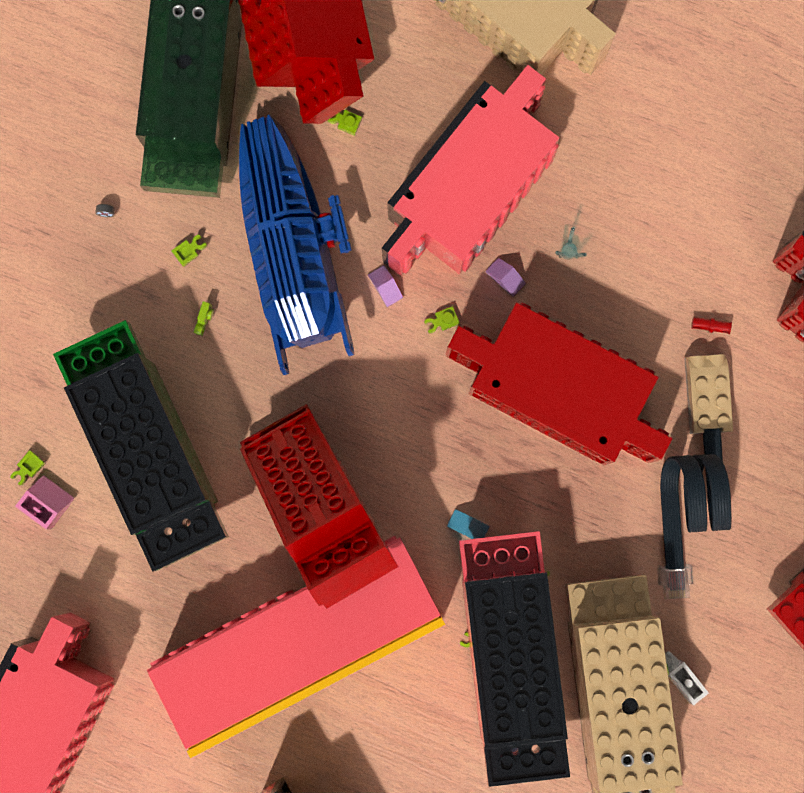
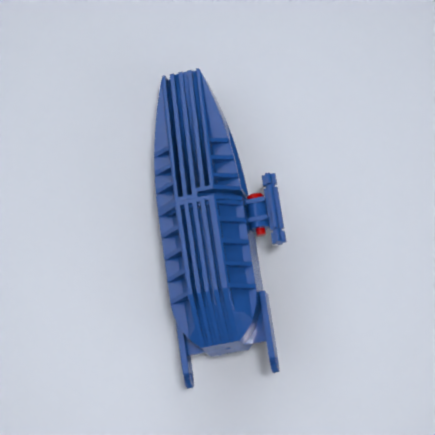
[239,115,355,375]

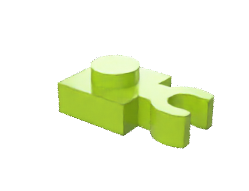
[327,110,362,136]
[171,235,207,267]
[193,301,214,336]
[424,306,460,334]
[10,450,45,485]

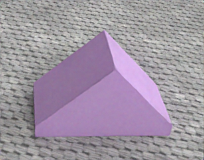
[485,258,526,297]
[368,265,403,307]

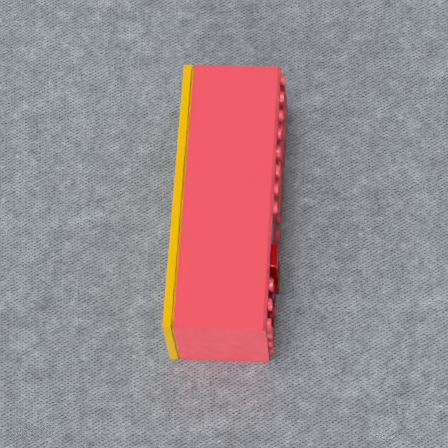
[147,536,445,759]

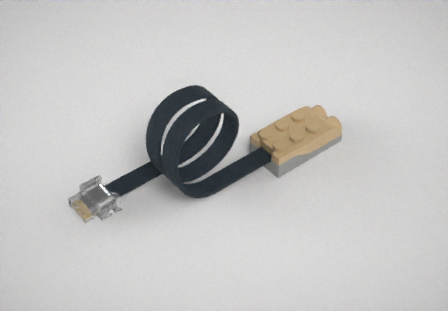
[657,354,733,599]

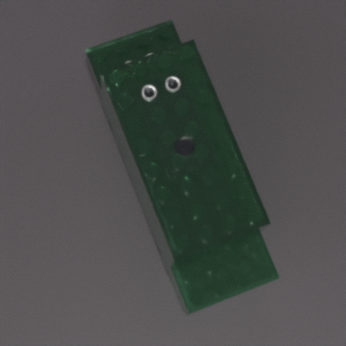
[136,0,242,198]

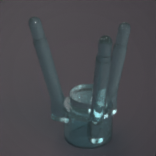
[555,227,587,260]

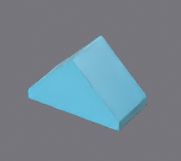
[447,509,490,539]

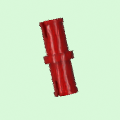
[691,317,732,334]

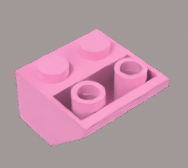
[15,476,75,529]

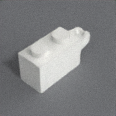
[665,651,709,705]

